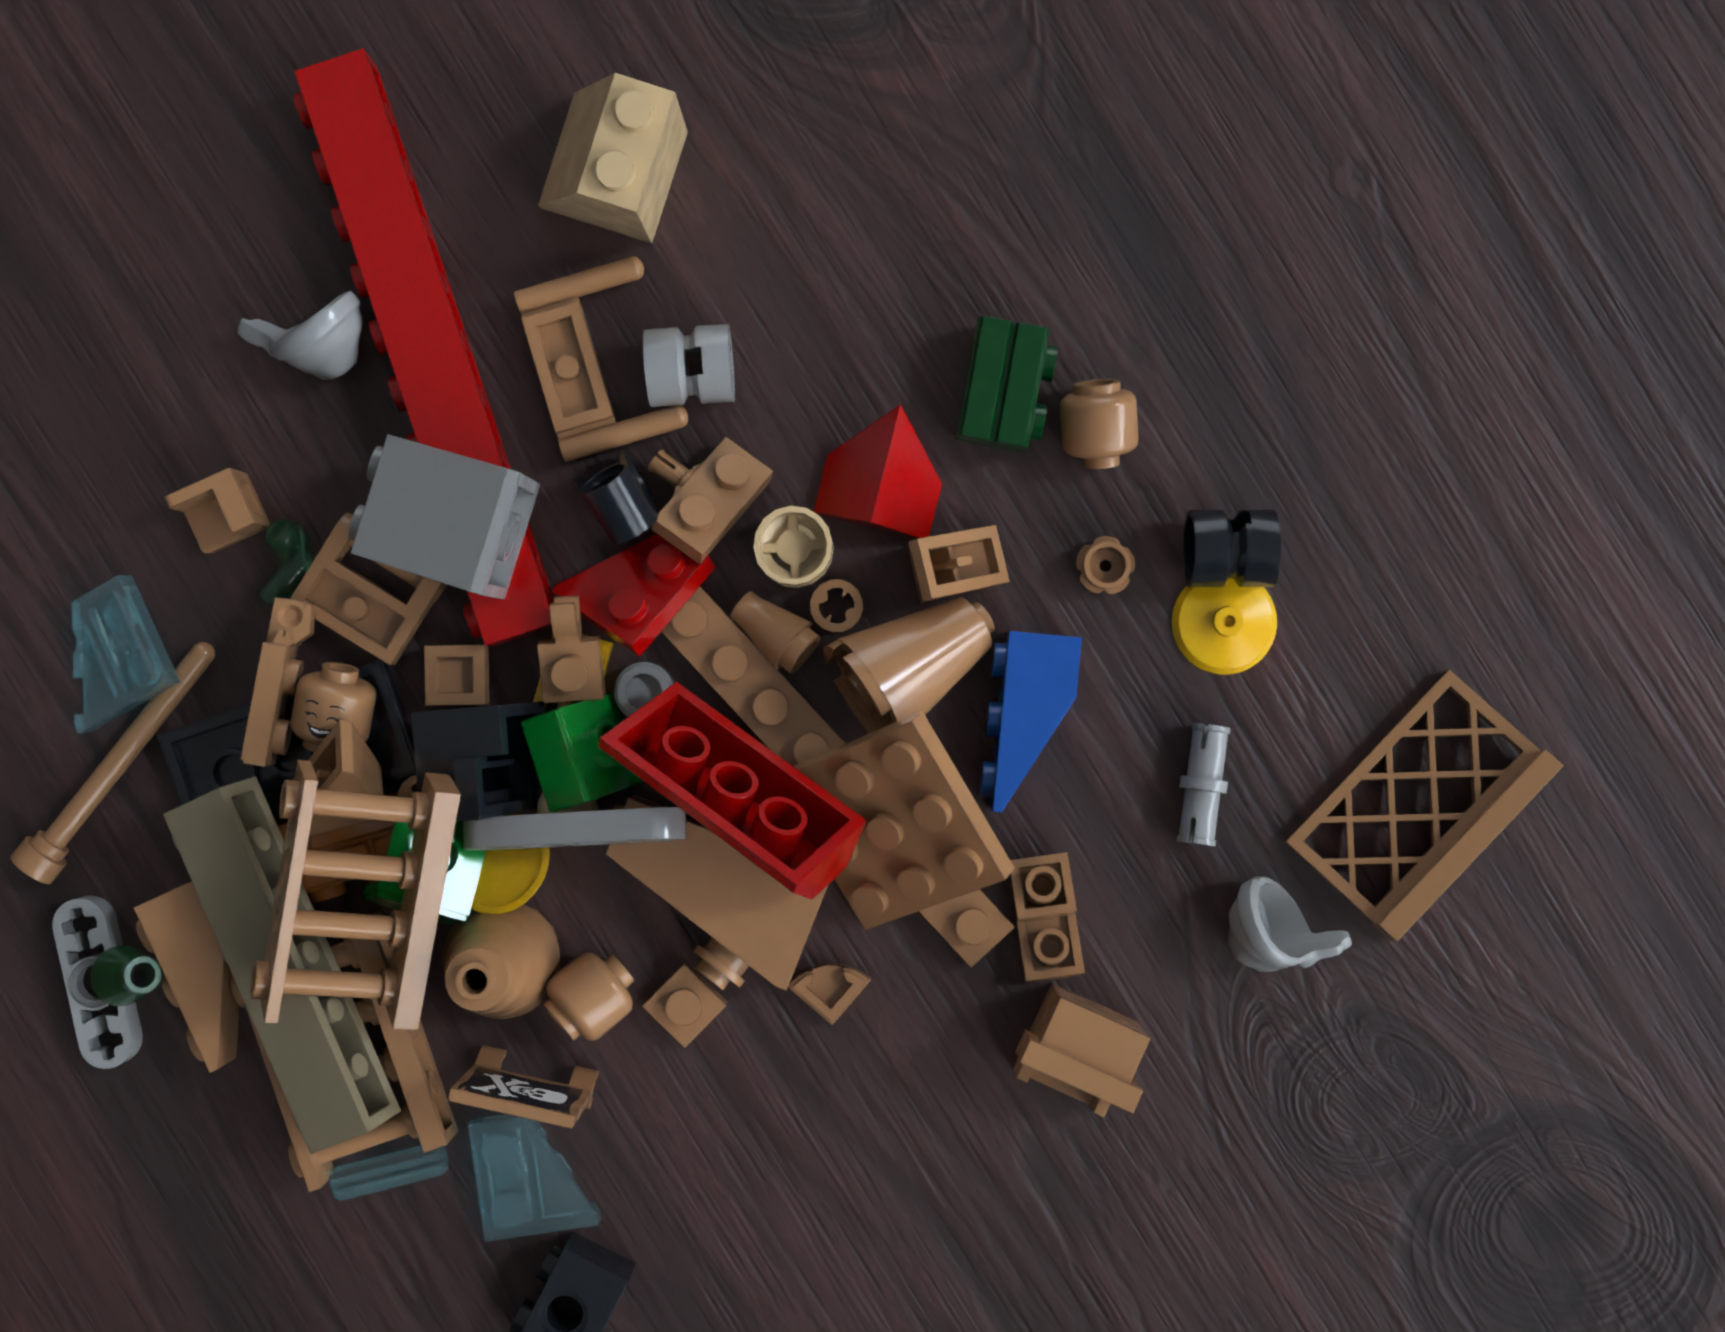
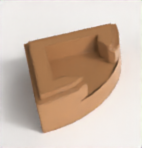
[788,963,871,1025]

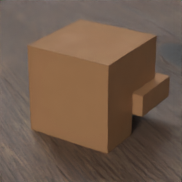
[1013,983,1151,1117]

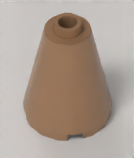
[823,597,995,734]
[442,904,561,1019]

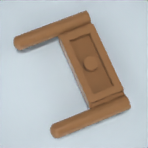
[514,256,688,462]

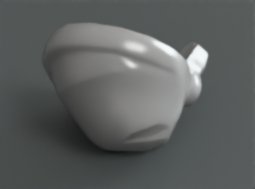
[238,291,363,380]
[1228,876,1352,972]

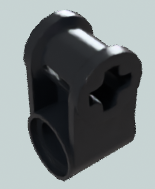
[573,449,658,544]

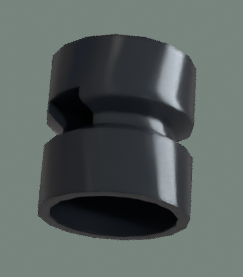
[1183,510,1281,587]

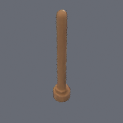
[10,642,215,884]

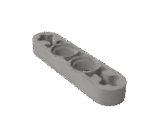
[463,807,686,850]

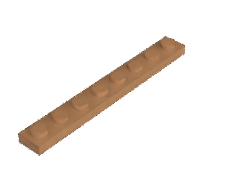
[661,586,1015,968]

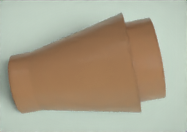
[730,591,821,674]

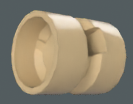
[753,506,834,588]

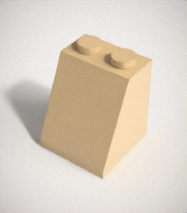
[538,73,688,244]

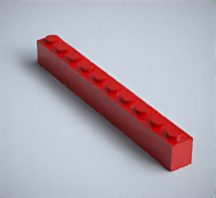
[293,48,554,646]

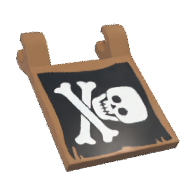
[448,1045,599,1129]

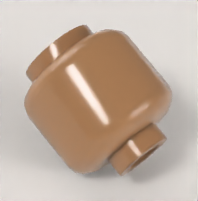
[1059,379,1139,469]
[543,951,634,1041]

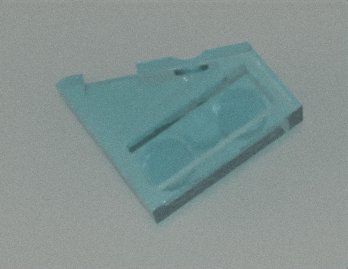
[72,575,180,733]
[468,1114,601,1242]

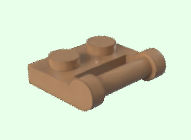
[290,512,448,665]

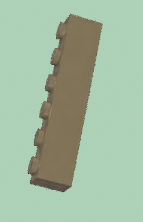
[163,776,401,1154]

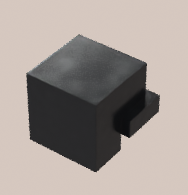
[411,701,545,821]

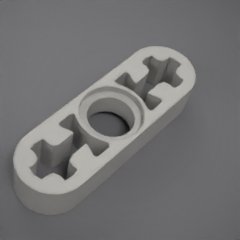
[52,895,143,1069]

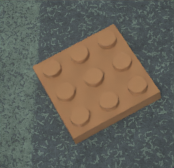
[793,711,1015,930]

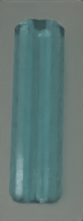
[329,1145,449,1201]

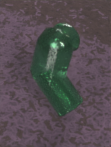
[257,519,313,607]

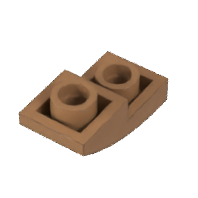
[1010,852,1085,983]

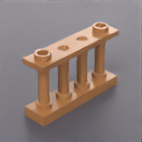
[250,760,461,1030]
[230,909,458,1192]

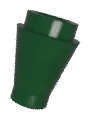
[91,946,162,1006]

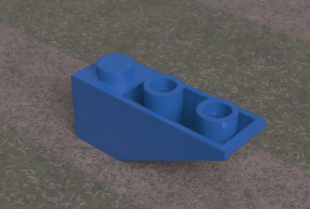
[980,631,1082,813]

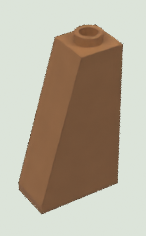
[606,794,828,991]

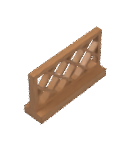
[1285,670,1564,942]

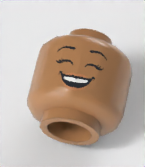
[290,662,377,752]

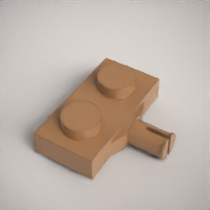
[648,437,773,564]

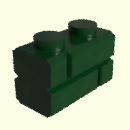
[955,316,1058,453]

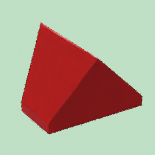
[813,404,942,539]

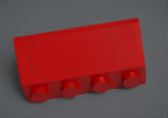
[598,682,867,900]

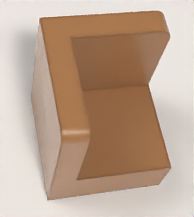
[164,468,271,554]

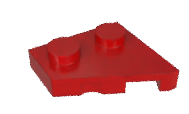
[551,533,716,657]

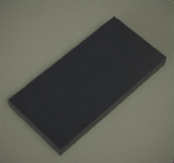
[157,660,416,821]

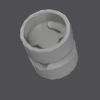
[643,323,735,407]

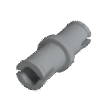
[1177,723,1231,846]

